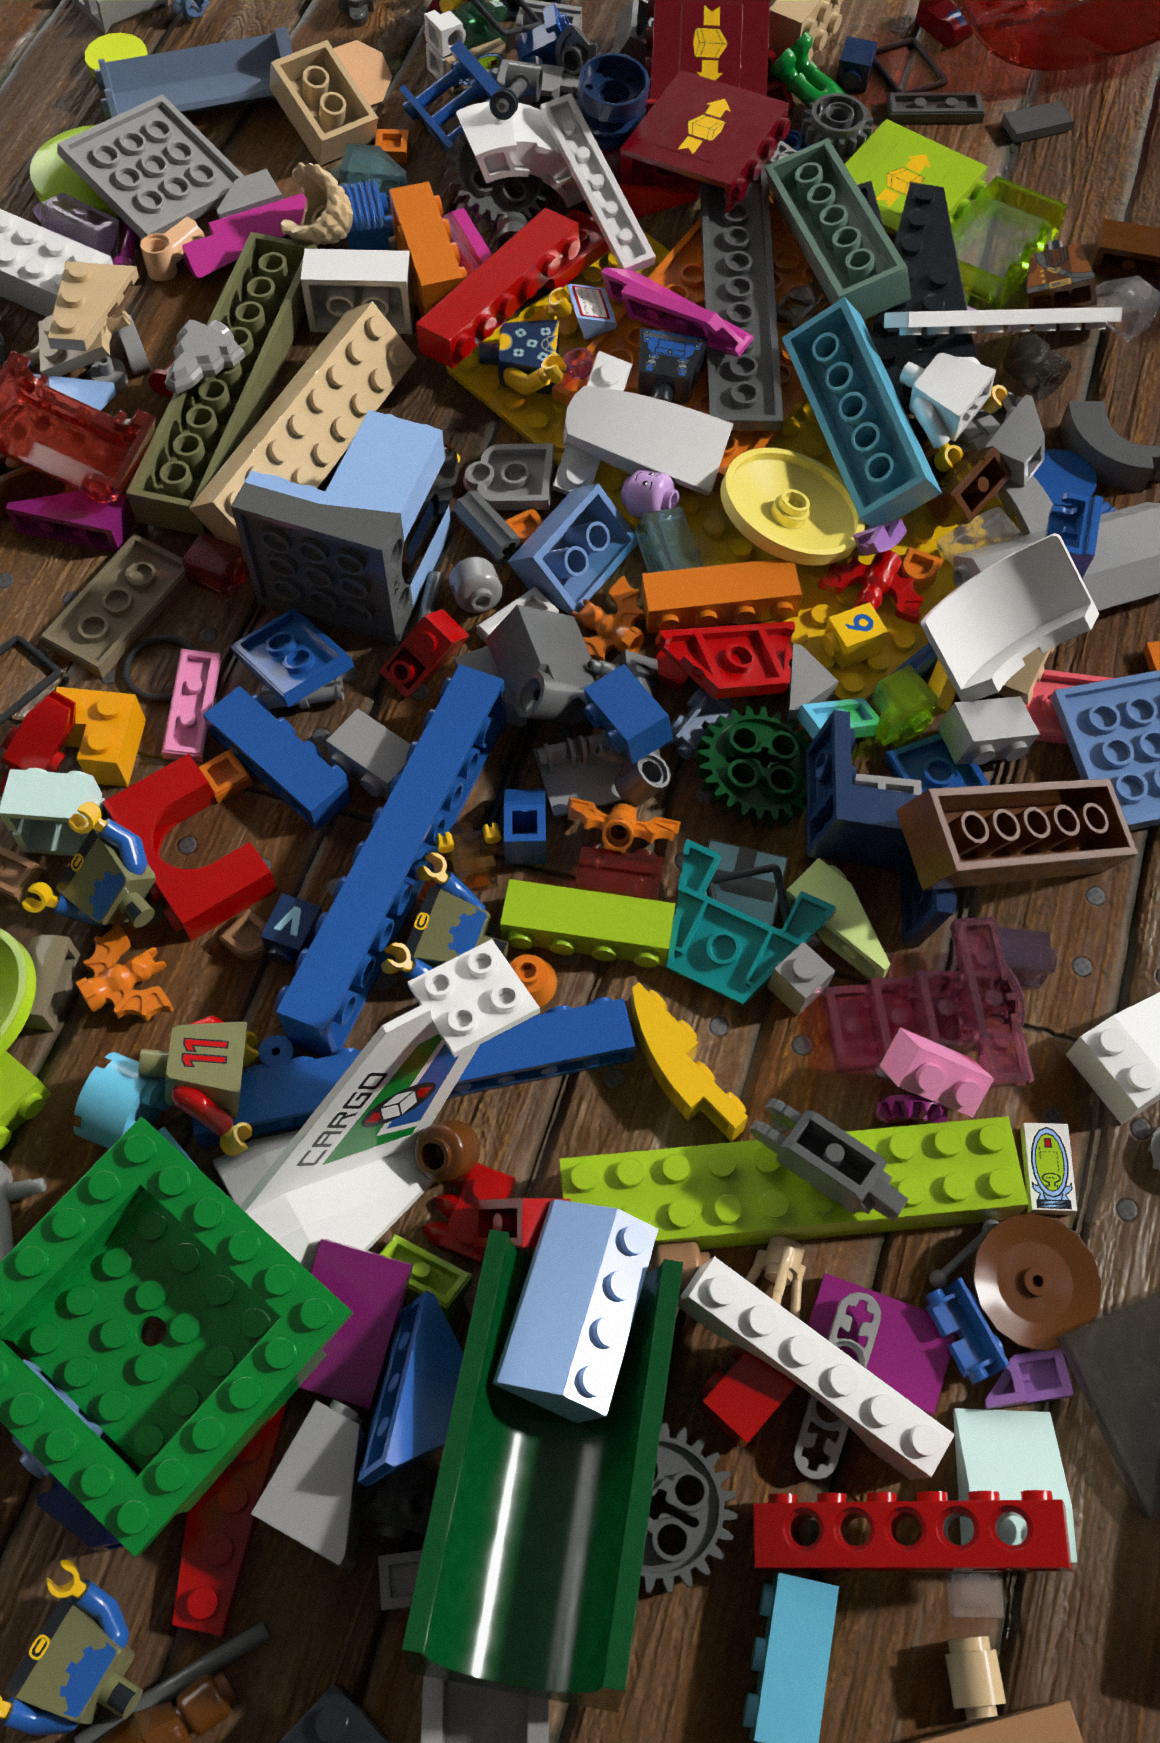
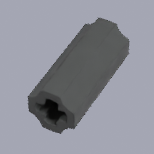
[453,491,522,564]

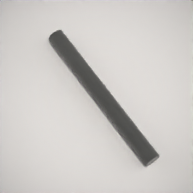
[74,1620,272,1743]

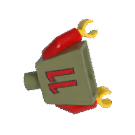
[139,1016,259,1157]

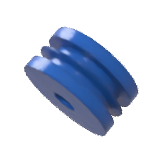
[259,1035,296,1067]

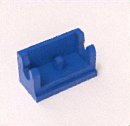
[1045,492,1103,578]

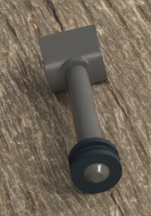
[489,61,543,120]

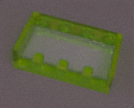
[951,176,1068,310]

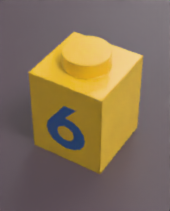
[822,602,888,669]

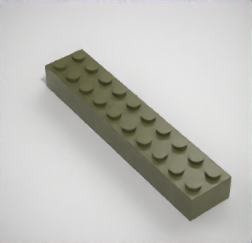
[126,232,317,537]

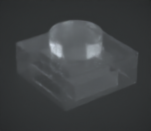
[946,1572,1004,1619]

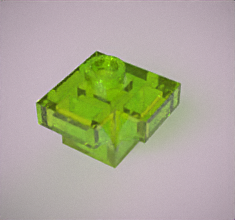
[871,664,939,748]

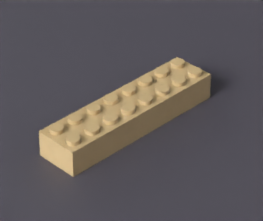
[189,301,416,562]

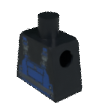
[638,328,708,404]

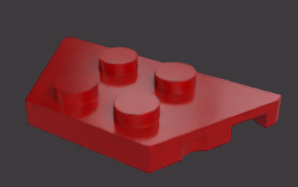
[655,621,795,699]

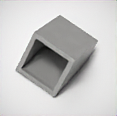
[251,1399,367,1573]

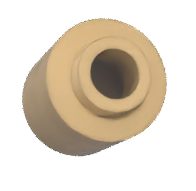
[945,1636,1006,1719]

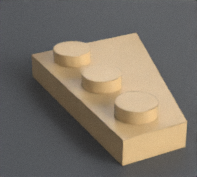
[47,261,139,351]

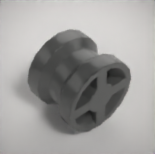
[497,212,529,249]

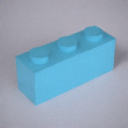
[742,1573,839,1743]

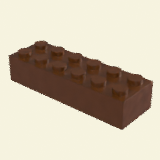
[896,778,1138,891]

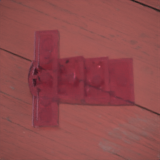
[822,916,1034,1088]

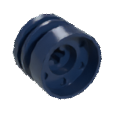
[577,53,650,151]

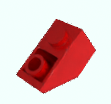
[379,609,470,698]

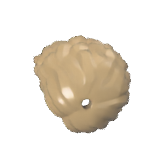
[280,162,353,245]

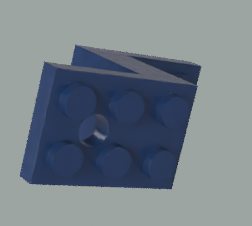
[806,709,957,947]

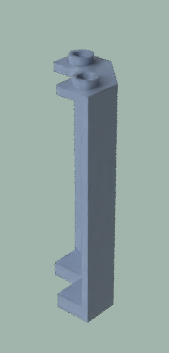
[94,27,293,120]

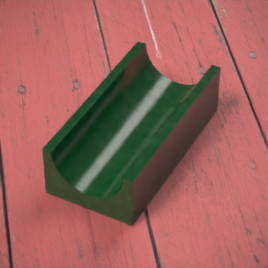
[402,1229,683,1713]

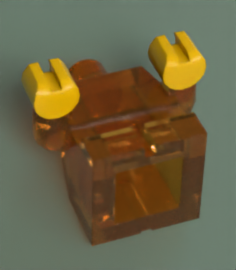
[435,822,501,892]

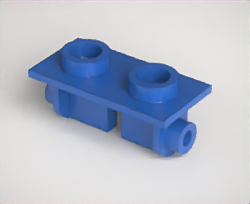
[925,1277,1010,1385]

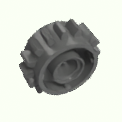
[801,93,873,159]

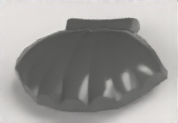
[555,25,598,76]

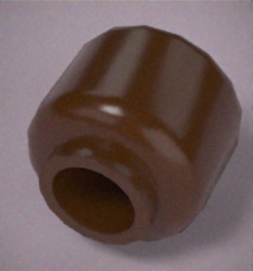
[413,1120,480,1183]

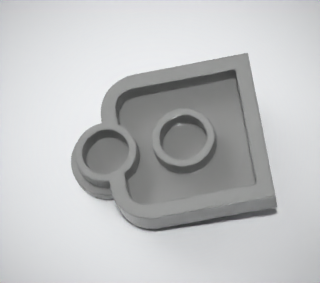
[463,443,556,510]

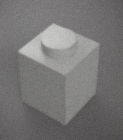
[767,942,835,1016]

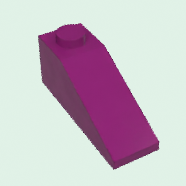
[5,489,136,553]

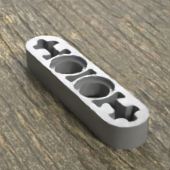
[793,1292,881,1479]

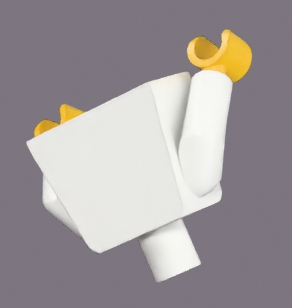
[899,353,1007,472]

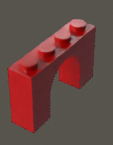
[102,753,277,941]

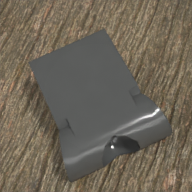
[485,605,600,728]

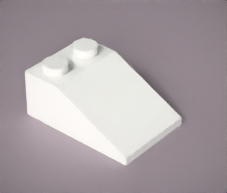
[1066,992,1160,1125]

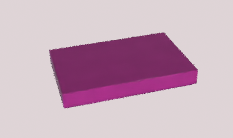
[299,1239,414,1409]
[808,1273,957,1416]

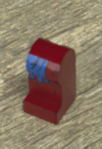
[915,0,974,47]

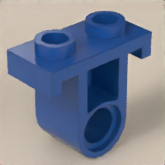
[516,3,571,66]

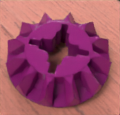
[875,1095,948,1127]

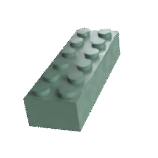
[765,138,911,320]

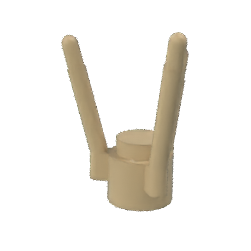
[745,1237,806,1319]

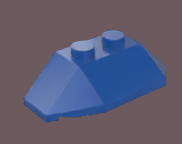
[358,1290,464,1487]

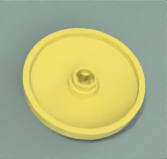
[720,448,865,565]

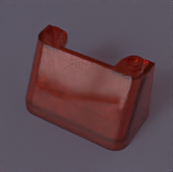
[0,350,156,503]

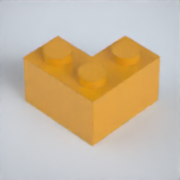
[56,687,146,787]

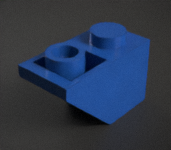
[504,789,546,864]

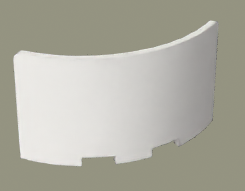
[456,101,584,208]
[921,533,1099,702]

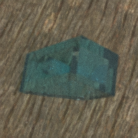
[340,143,408,202]

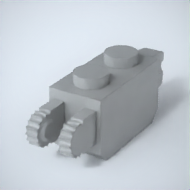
[486,59,579,110]

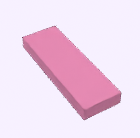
[162,649,221,763]

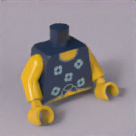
[479,287,572,396]

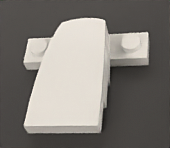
[551,351,733,496]

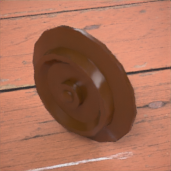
[972,1213,1101,1351]

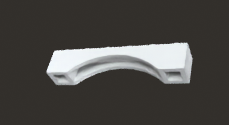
[678,1256,955,1480]

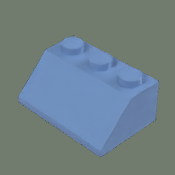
[507,483,640,615]

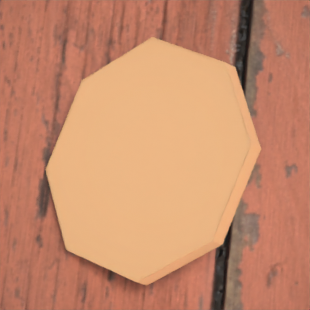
[334,40,392,107]

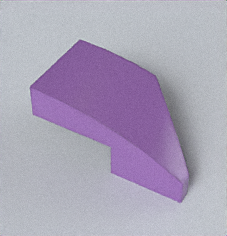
[853,519,907,556]
[985,1348,1074,1409]

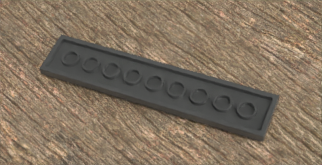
[700,164,783,431]

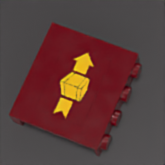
[645,0,770,100]
[620,70,791,213]

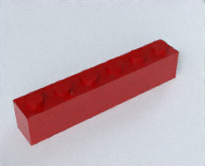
[416,208,580,369]

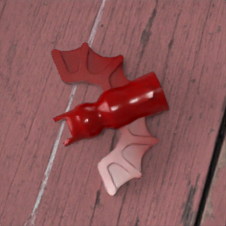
[817,550,924,624]

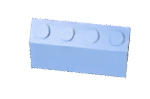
[492,1199,658,1423]

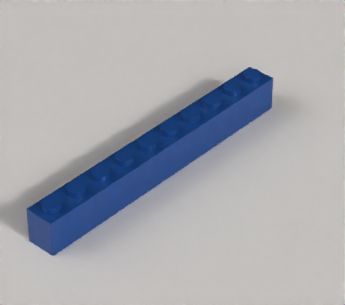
[192,997,635,1148]

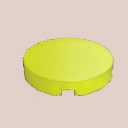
[85,33,148,78]

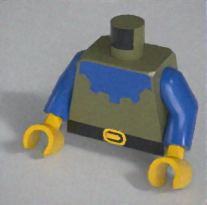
[22,802,156,928]
[381,853,509,980]
[0,1559,143,1736]

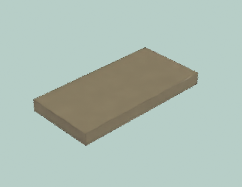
[39,533,196,678]

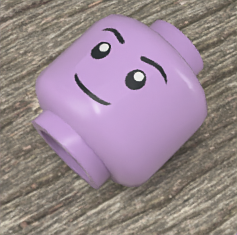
[621,469,679,522]

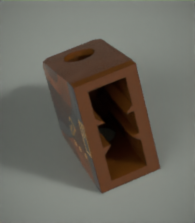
[1027,240,1097,309]

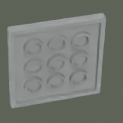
[57,94,244,239]

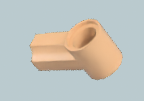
[140,217,205,281]

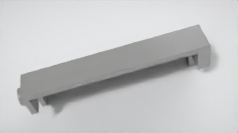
[953,502,1160,611]

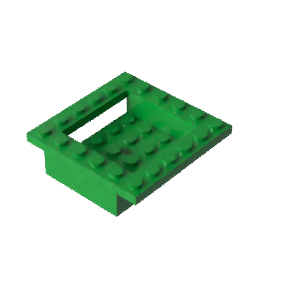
[0,1116,354,1557]

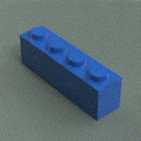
[203,686,352,831]

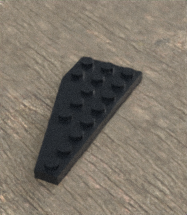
[871,182,977,415]

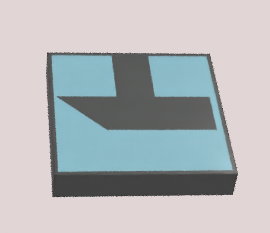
[704,838,789,926]

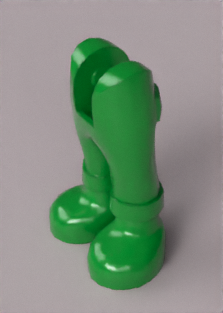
[768,32,845,108]

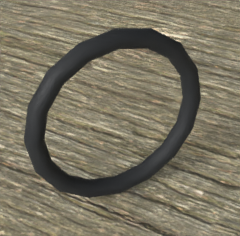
[122,634,196,702]

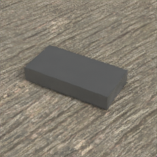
[1001,100,1074,143]

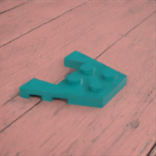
[666,839,836,1006]

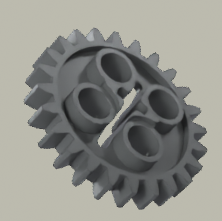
[444,132,550,229]
[641,1423,737,1594]

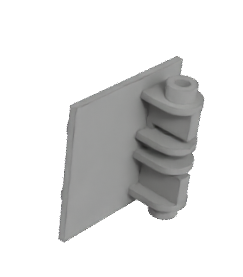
[533,730,624,818]

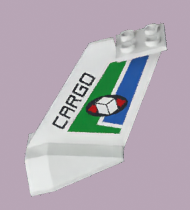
[212,939,540,1273]

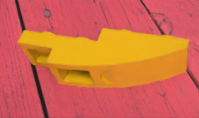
[631,982,748,1142]

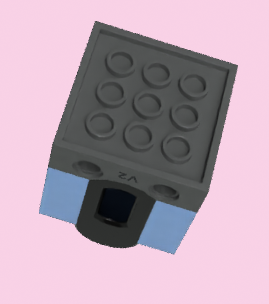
[231,410,458,645]

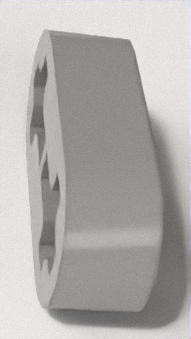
[117,314,151,375]

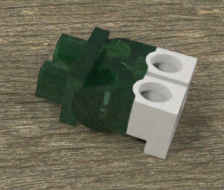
[424,0,507,79]

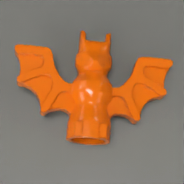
[571,576,645,661]
[567,797,681,853]
[75,923,174,1022]

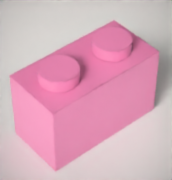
[879,1028,994,1118]

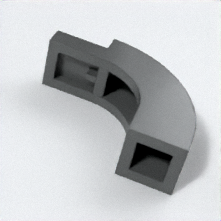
[1059,401,1160,492]

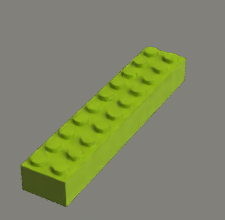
[559,1116,1029,1250]

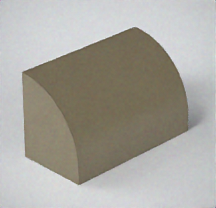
[24,935,80,1032]

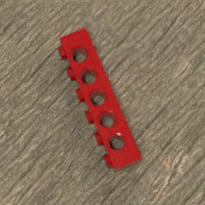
[753,1490,1072,1572]

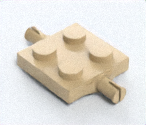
[19,311,131,377]

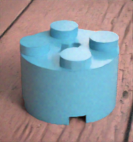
[73,1052,170,1149]

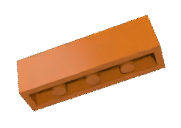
[641,558,802,634]

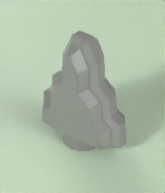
[165,319,245,394]

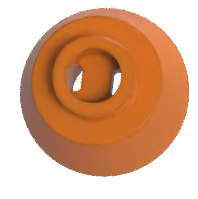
[509,954,557,1008]

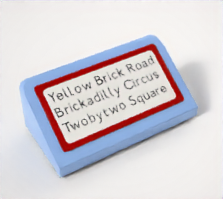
[567,284,618,340]

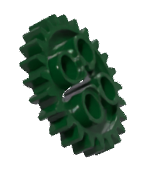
[694,706,811,829]

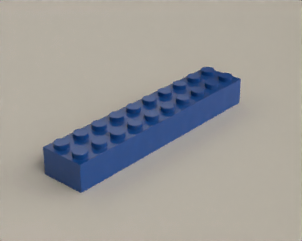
[275,664,506,1057]

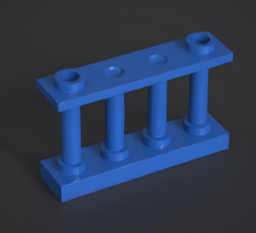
[399,40,501,153]

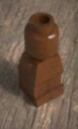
[96,1671,239,1743]

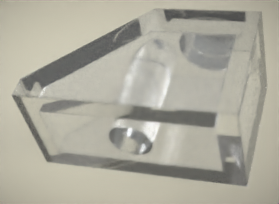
[1084,275,1160,342]

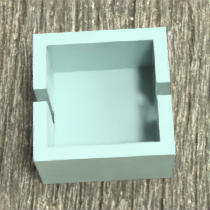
[0,768,109,856]

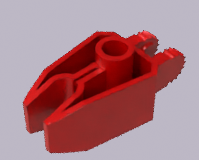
[0,690,76,793]

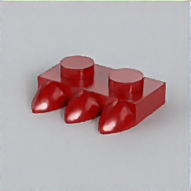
[422,1163,517,1266]

